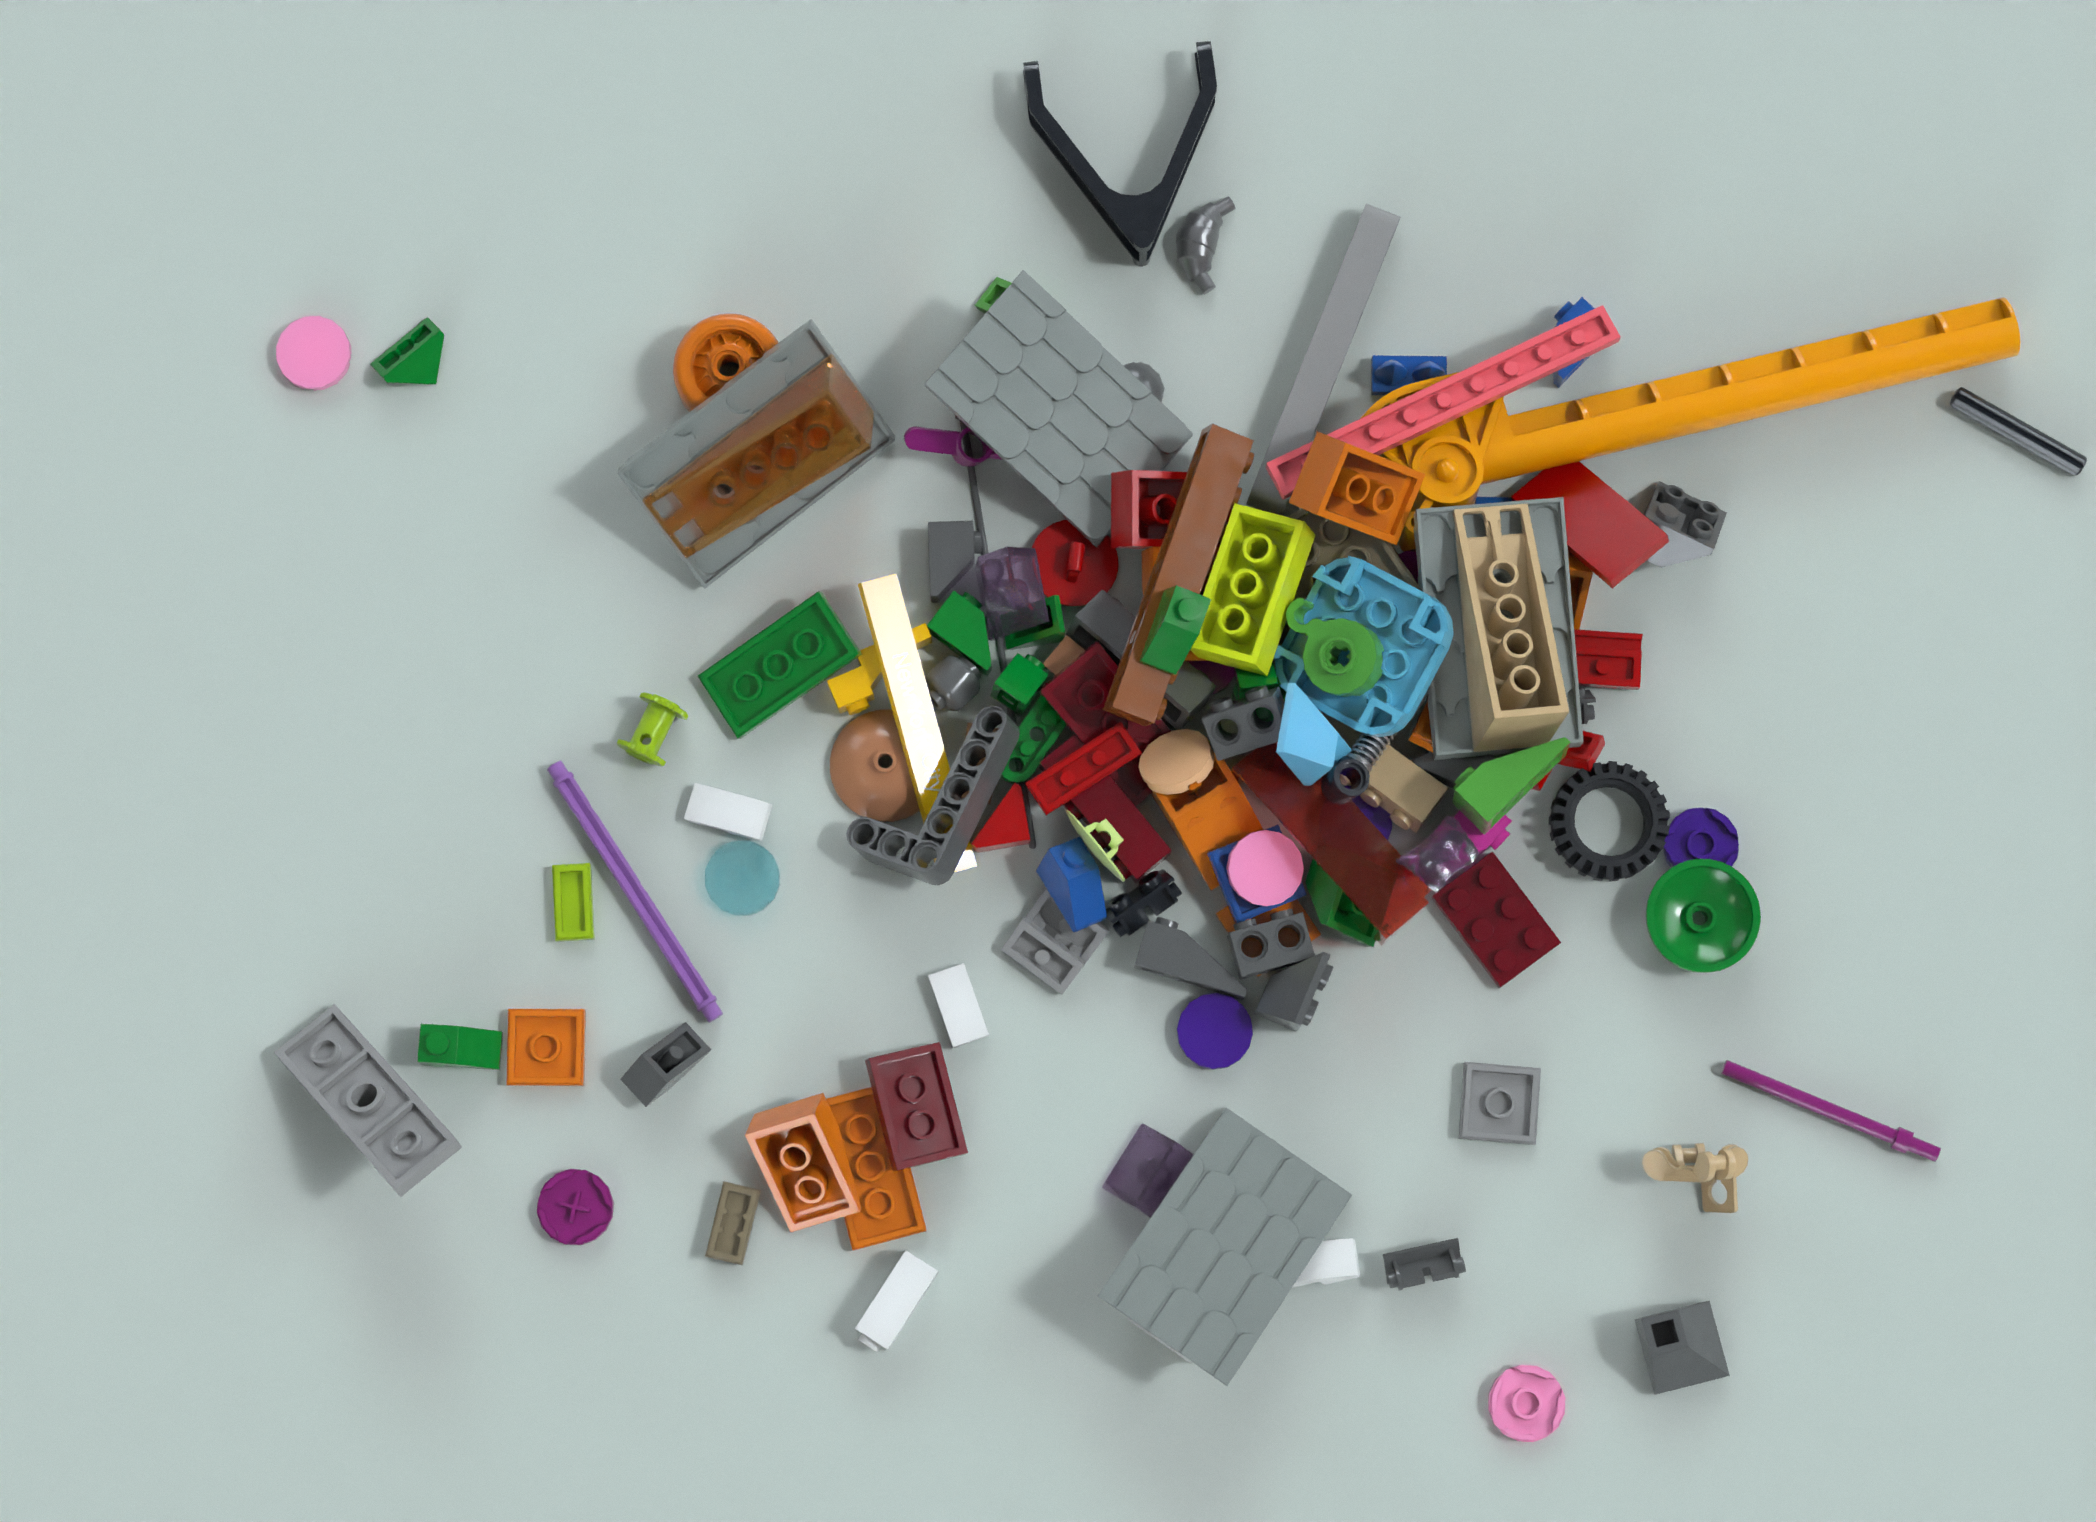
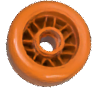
[673,313,779,412]

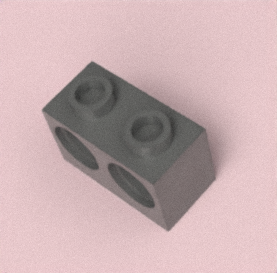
[1202,685,1285,761]
[1227,909,1315,980]

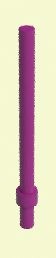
[1721,1060,1941,1162]

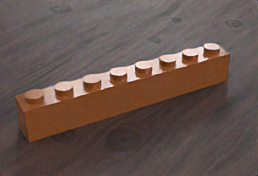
[1103,424,1254,726]

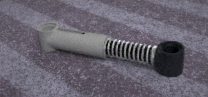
[1321,690,1428,804]

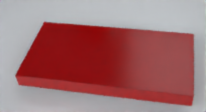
[1511,461,1669,589]

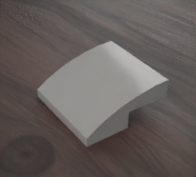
[1001,888,1110,995]

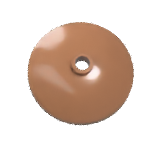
[830,709,920,822]

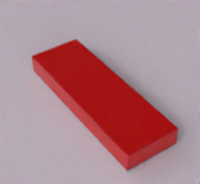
[1025,722,1142,816]

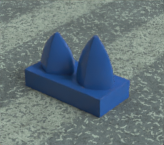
[1371,355,1447,395]

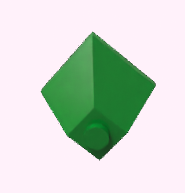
[1305,846,1396,947]

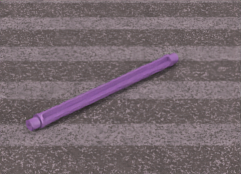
[547,761,723,1023]

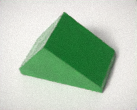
[1001,595,1065,650]

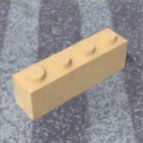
[1319,710,1448,833]

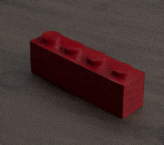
[1040,734,1172,883]

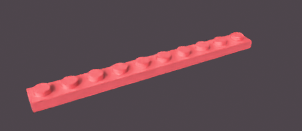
[1266,305,1621,500]

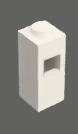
[855,1250,938,1352]

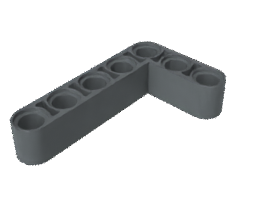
[846,705,1020,886]

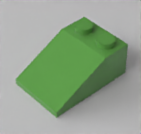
[1452,737,1570,835]

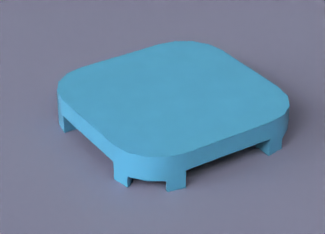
[1273,556,1454,737]

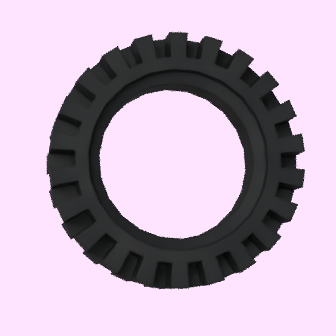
[1548,761,1670,882]

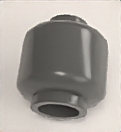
[925,656,981,711]

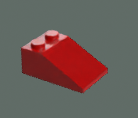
[1111,470,1232,549]

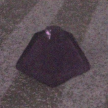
[975,547,1049,641]

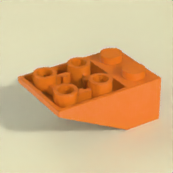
[1151,752,1264,891]

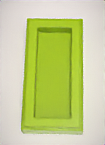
[552,863,595,942]

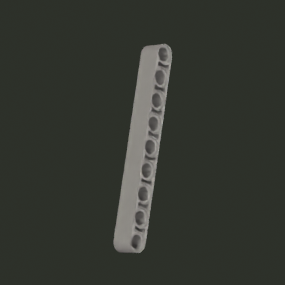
[1246,204,1401,515]

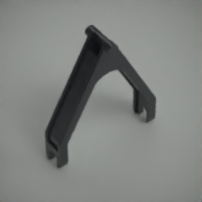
[1023,41,1217,267]

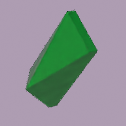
[370,317,445,384]

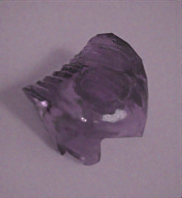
[1396,816,1479,893]

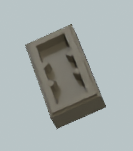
[705,1181,761,1265]

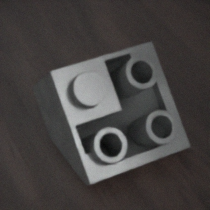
[1643,481,1727,568]
[1254,952,1333,1031]
[1634,1300,1730,1395]

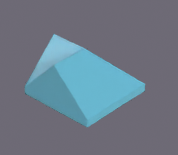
[1276,683,1352,786]

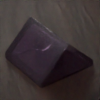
[1101,1123,1194,1219]

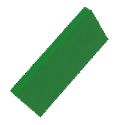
[698,591,862,739]

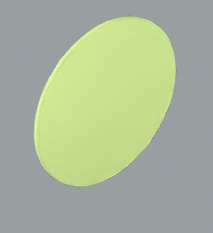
[1065,810,1125,882]

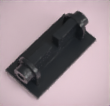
[1106,869,1182,938]

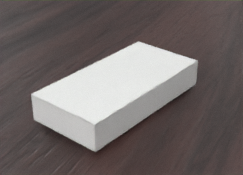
[928,963,989,1048]

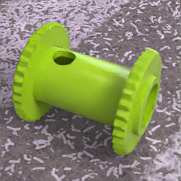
[617,692,688,766]

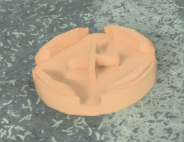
[1139,729,1215,795]

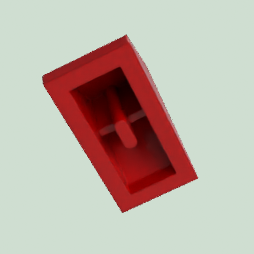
[971,783,1030,853]

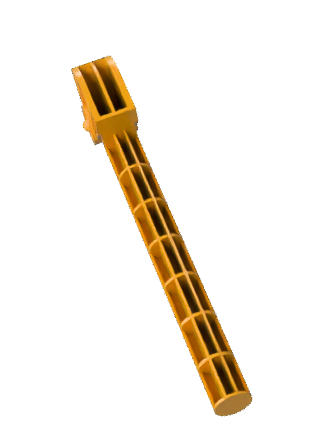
[1360,297,2021,552]

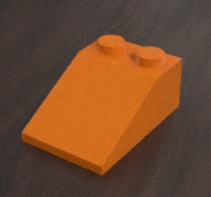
[1289,431,1425,545]
[745,1093,861,1233]

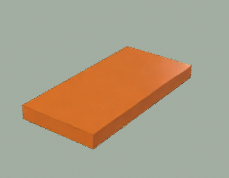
[826,1087,927,1251]

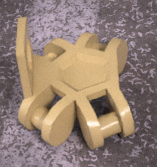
[1642,1143,1748,1213]

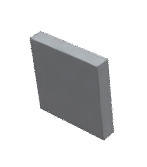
[1458,1062,1541,1145]

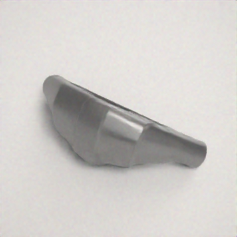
[1176,196,1236,294]

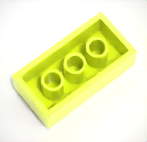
[1191,504,1316,676]

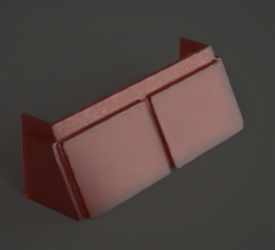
[1231,742,1432,946]

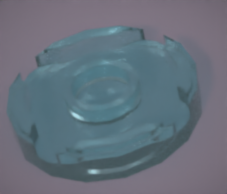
[705,840,780,916]

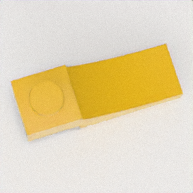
[827,623,932,715]

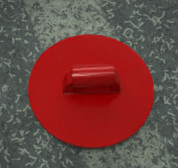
[1029,520,1119,607]

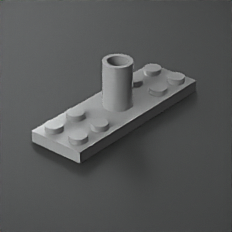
[274,1004,462,1197]

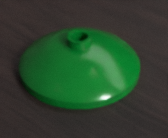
[1645,859,1761,973]

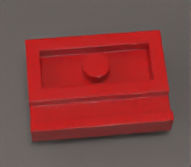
[1574,629,1643,690]

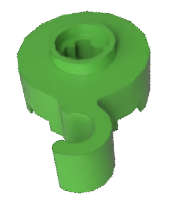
[1286,598,1384,697]

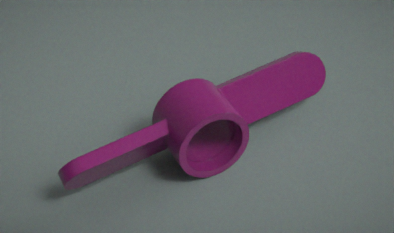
[904,426,1003,467]

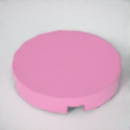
[276,316,352,391]
[1226,830,1304,906]
[1488,1365,1565,1442]

